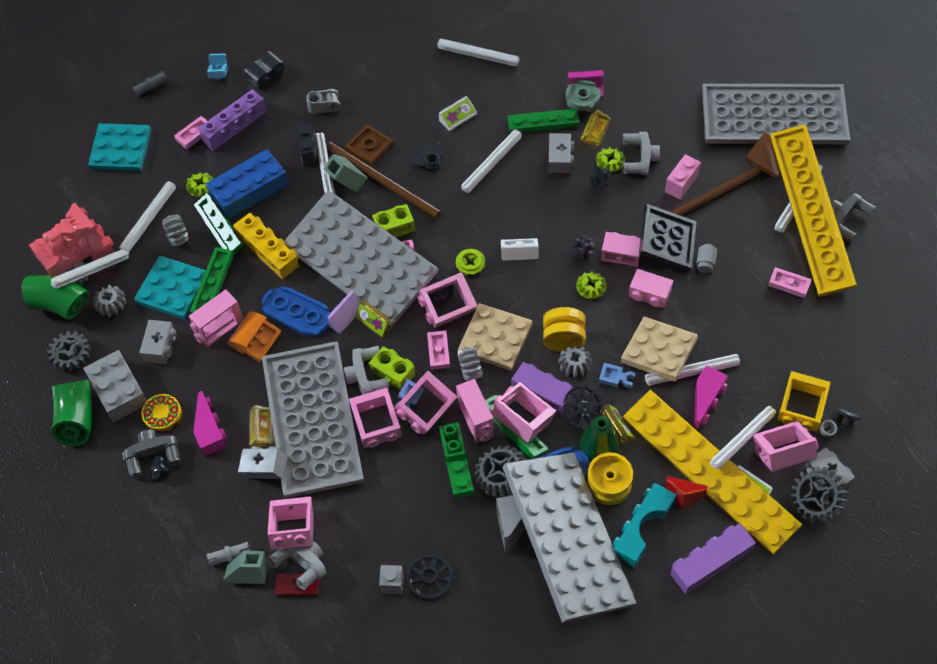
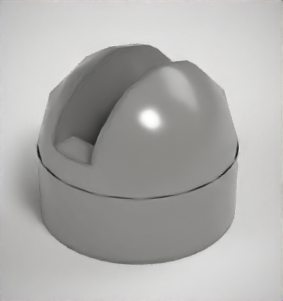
[819,420,837,437]

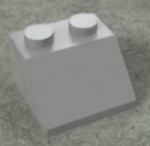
[496,495,525,552]

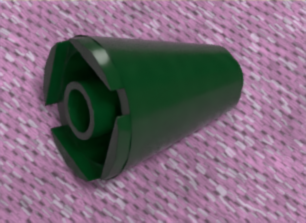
[579,416,620,461]

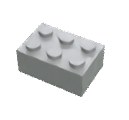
[84,350,147,422]

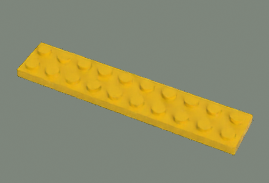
[770,124,857,297]
[623,390,802,555]

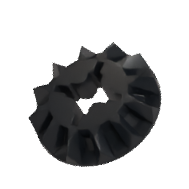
[426,275,454,303]

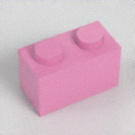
[665,154,701,200]
[601,232,640,267]
[629,269,673,308]

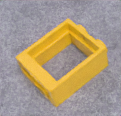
[778,371,831,432]

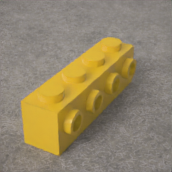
[233,213,299,279]

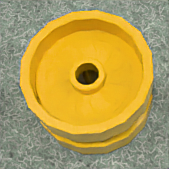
[543,307,586,352]
[587,452,633,505]

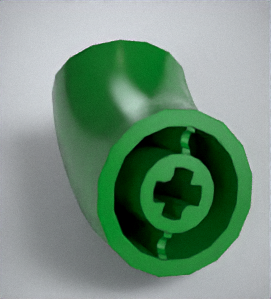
[22,275,90,320]
[51,380,92,446]

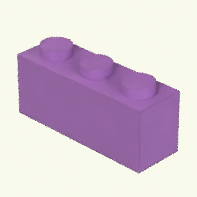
[511,362,574,415]

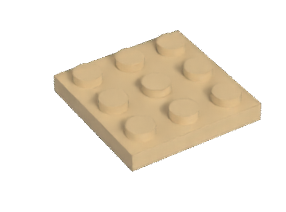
[458,303,532,371]
[621,317,698,382]

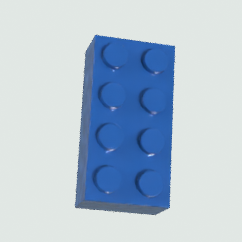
[206,149,289,220]

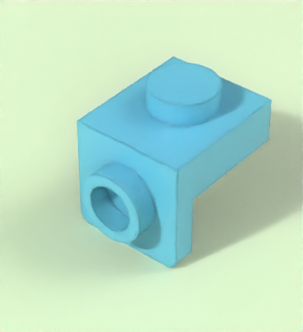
[207,53,228,80]

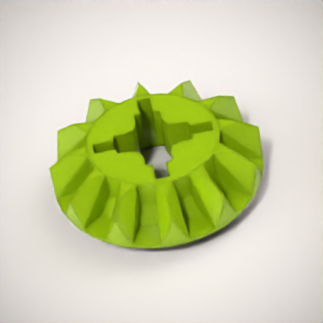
[596,147,625,172]
[186,171,213,197]
[456,249,485,276]
[576,271,607,299]

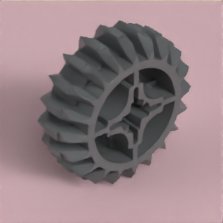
[474,445,527,498]
[791,466,849,523]

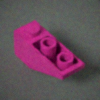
[694,365,728,430]
[193,391,227,457]

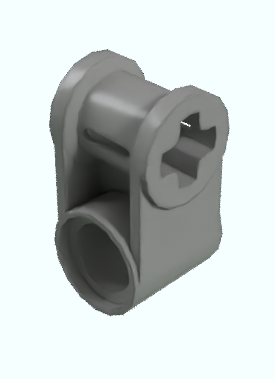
[306,89,341,114]

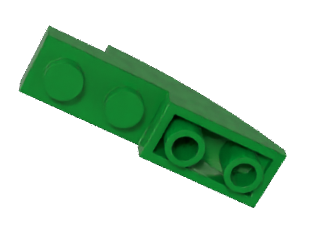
[439,423,474,499]

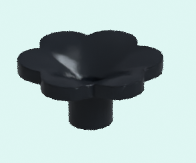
[836,409,862,426]
[151,456,169,480]

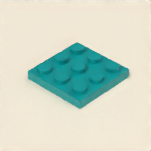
[88,123,151,171]
[134,256,206,320]

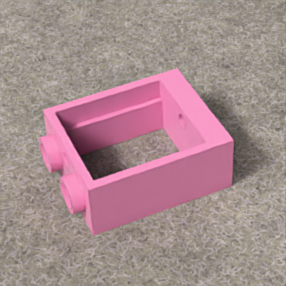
[418,272,477,328]
[189,290,243,347]
[394,371,457,435]
[456,379,494,443]
[491,382,556,443]
[349,388,402,448]
[753,421,819,471]
[268,497,314,550]

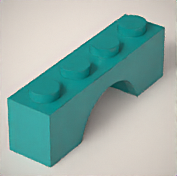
[612,483,676,569]

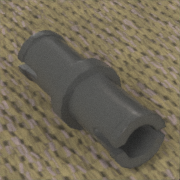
[133,71,168,97]

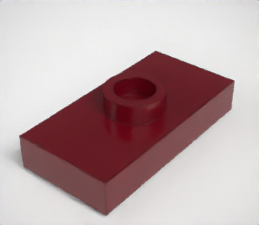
[275,574,319,597]

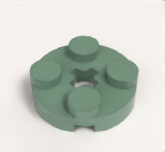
[566,80,601,112]

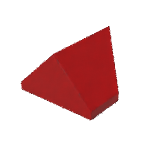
[665,476,708,511]

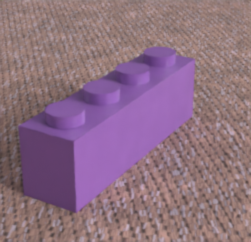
[670,524,756,594]

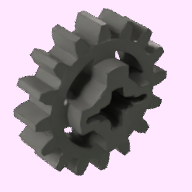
[47,331,91,371]

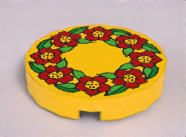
[141,394,182,432]

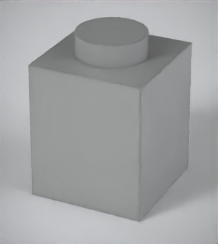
[379,565,404,595]

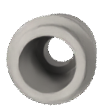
[696,244,717,273]

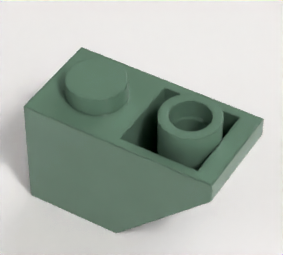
[323,155,367,192]
[223,551,269,584]

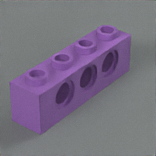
[198,89,267,151]

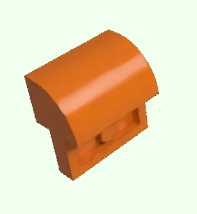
[227,312,282,362]

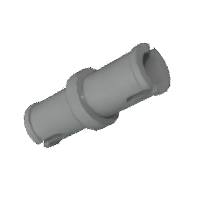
[207,542,251,566]

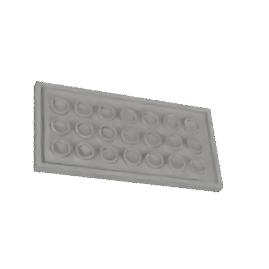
[702,84,850,144]
[284,190,439,328]
[262,341,364,499]
[503,453,636,623]

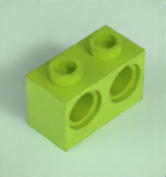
[372,204,415,237]
[369,346,415,391]

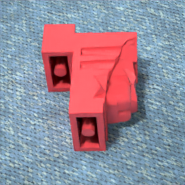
[29,203,114,276]

